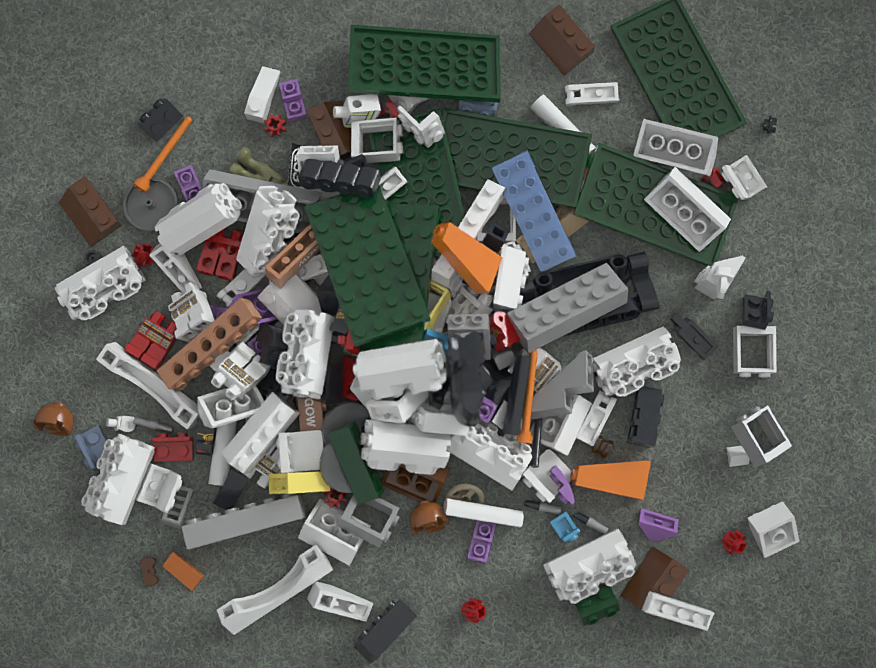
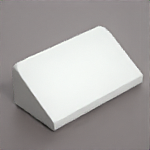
[379,166,407,200]

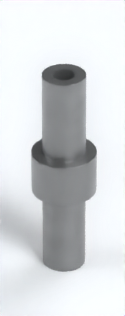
[133,417,173,434]

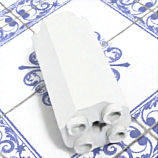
[155,183,242,256]
[236,186,300,274]
[55,246,146,320]
[276,310,335,399]
[593,326,681,397]
[353,339,447,400]
[360,419,451,475]
[447,419,532,491]
[82,434,155,525]
[543,529,636,604]

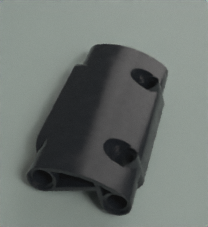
[520,252,660,337]

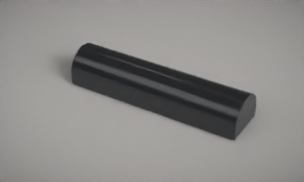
[503,354,531,436]

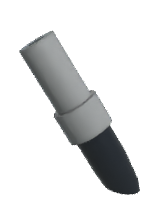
[524,500,562,515]
[572,512,608,534]

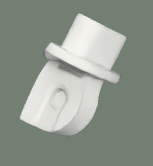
[712,266,734,299]
[106,416,136,432]

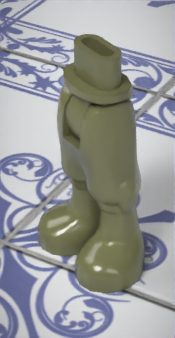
[228,146,288,185]

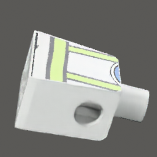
[333,94,381,128]

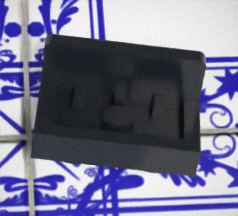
[138,98,183,142]

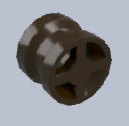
[591,435,613,459]

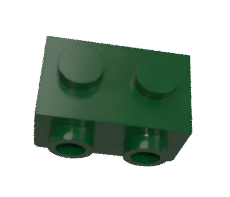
[575,584,620,626]

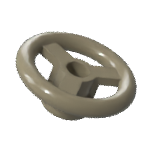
[446,484,485,504]

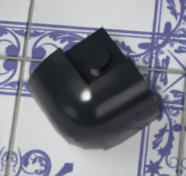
[255,323,288,367]

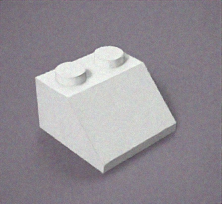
[748,501,799,558]

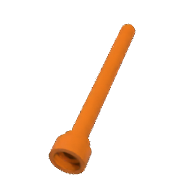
[133,117,192,193]
[516,350,538,444]

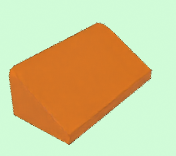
[162,551,205,591]

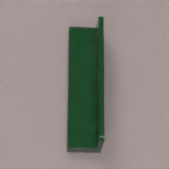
[328,420,385,504]

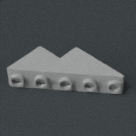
[521,350,594,419]

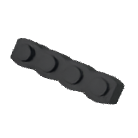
[298,159,381,198]

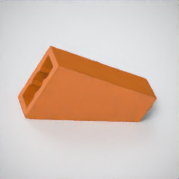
[431,222,503,294]
[570,461,651,500]

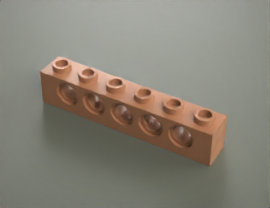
[157,298,262,390]

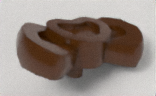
[140,557,159,587]

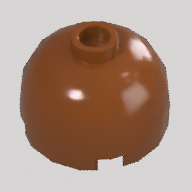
[32,402,74,436]
[410,500,450,535]

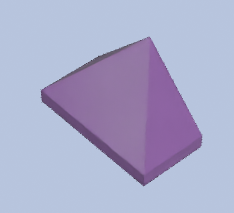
[638,508,679,542]

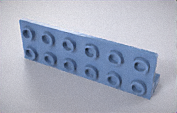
[492,150,576,272]

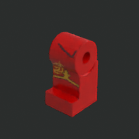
[489,311,520,352]

